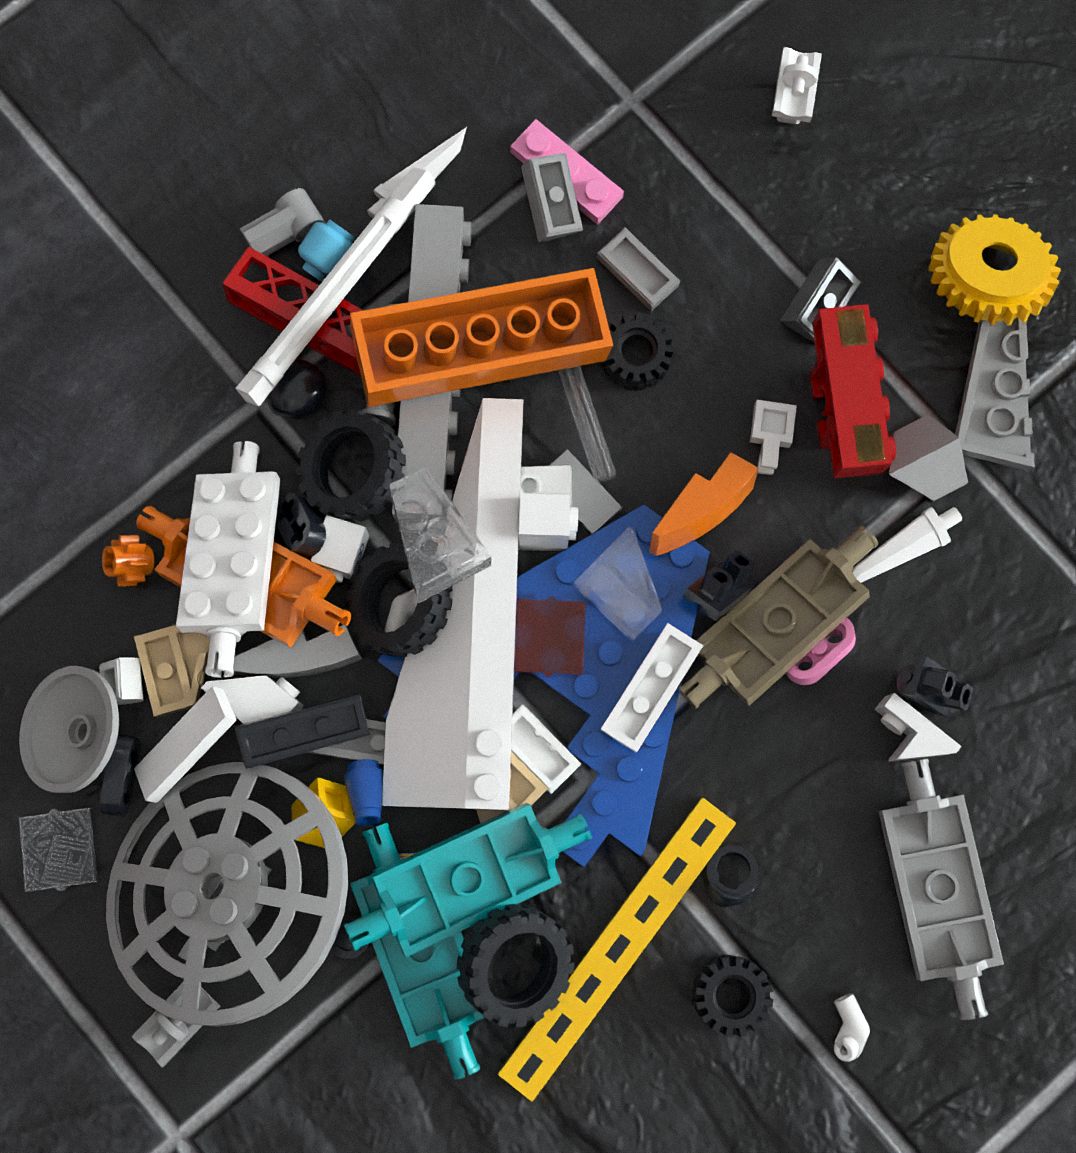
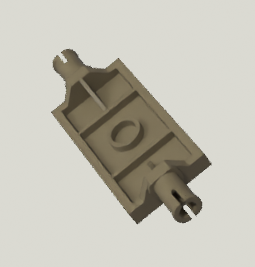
[678,525,878,709]

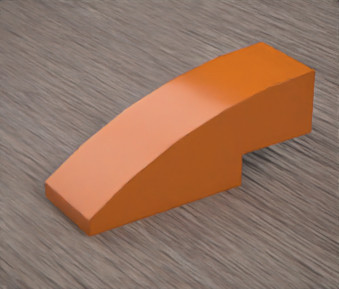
[649,453,759,556]

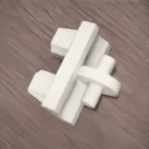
[772,47,822,124]

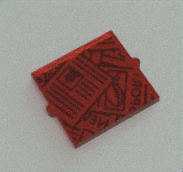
[514,596,586,678]

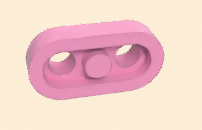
[786,618,856,685]

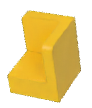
[291,777,355,848]

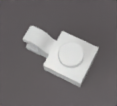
[750,400,796,476]

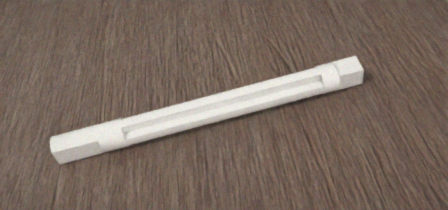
[235,168,435,406]

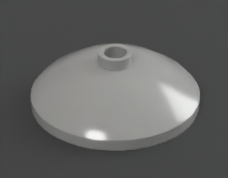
[19,666,119,793]

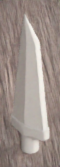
[367,127,467,219]
[852,507,962,583]

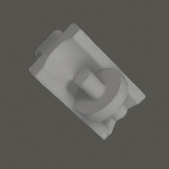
[132,983,221,1068]

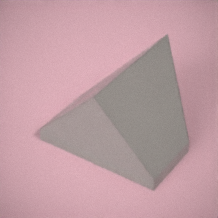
[889,415,968,502]

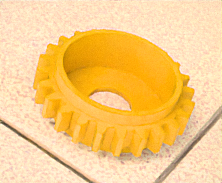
[929,214,1061,326]

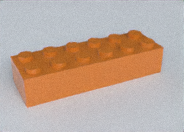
[350,268,613,407]

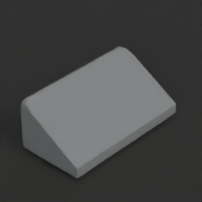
[521,153,583,242]

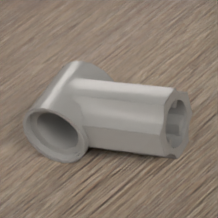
[240,188,326,256]

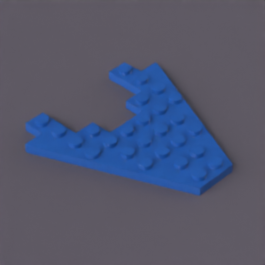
[377,505,710,867]

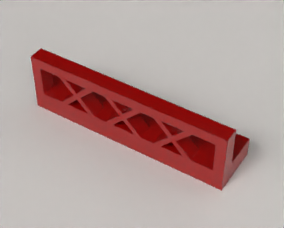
[222,247,364,376]

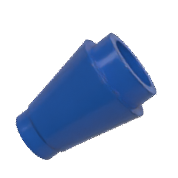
[344,759,383,826]

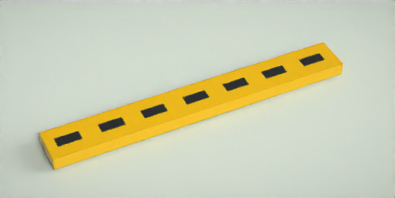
[498,797,736,1102]

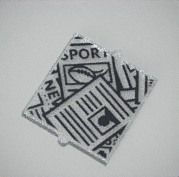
[19,808,97,892]

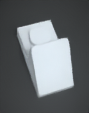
[875,693,962,761]

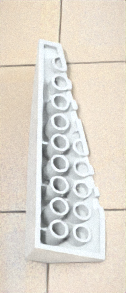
[382,398,523,810]

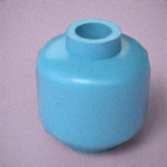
[298,219,355,281]

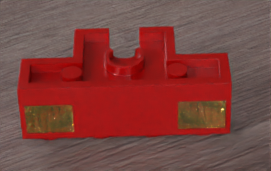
[809,304,896,478]

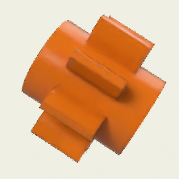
[102,535,154,587]

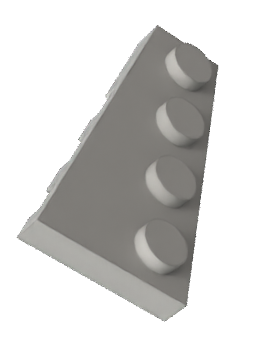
[955,318,1035,471]

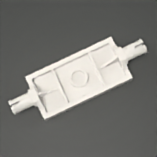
[176,441,280,678]

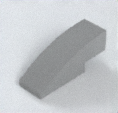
[233,625,362,678]

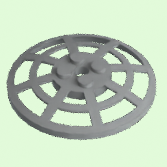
[106,762,348,1027]

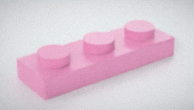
[510,119,624,225]

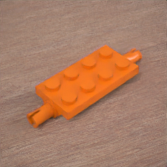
[136,506,351,648]

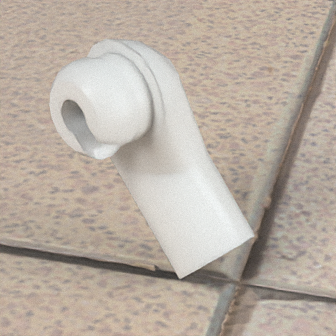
[384,588,419,632]
[834,993,870,1062]

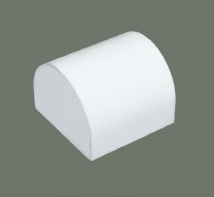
[99,658,144,705]

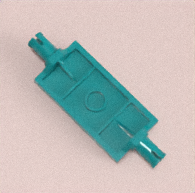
[344,803,592,958]
[350,822,485,1080]

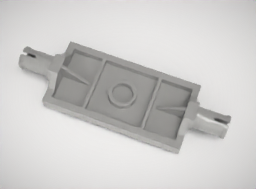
[878,758,1004,1020]

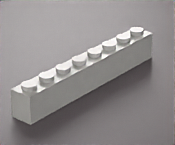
[392,204,471,526]

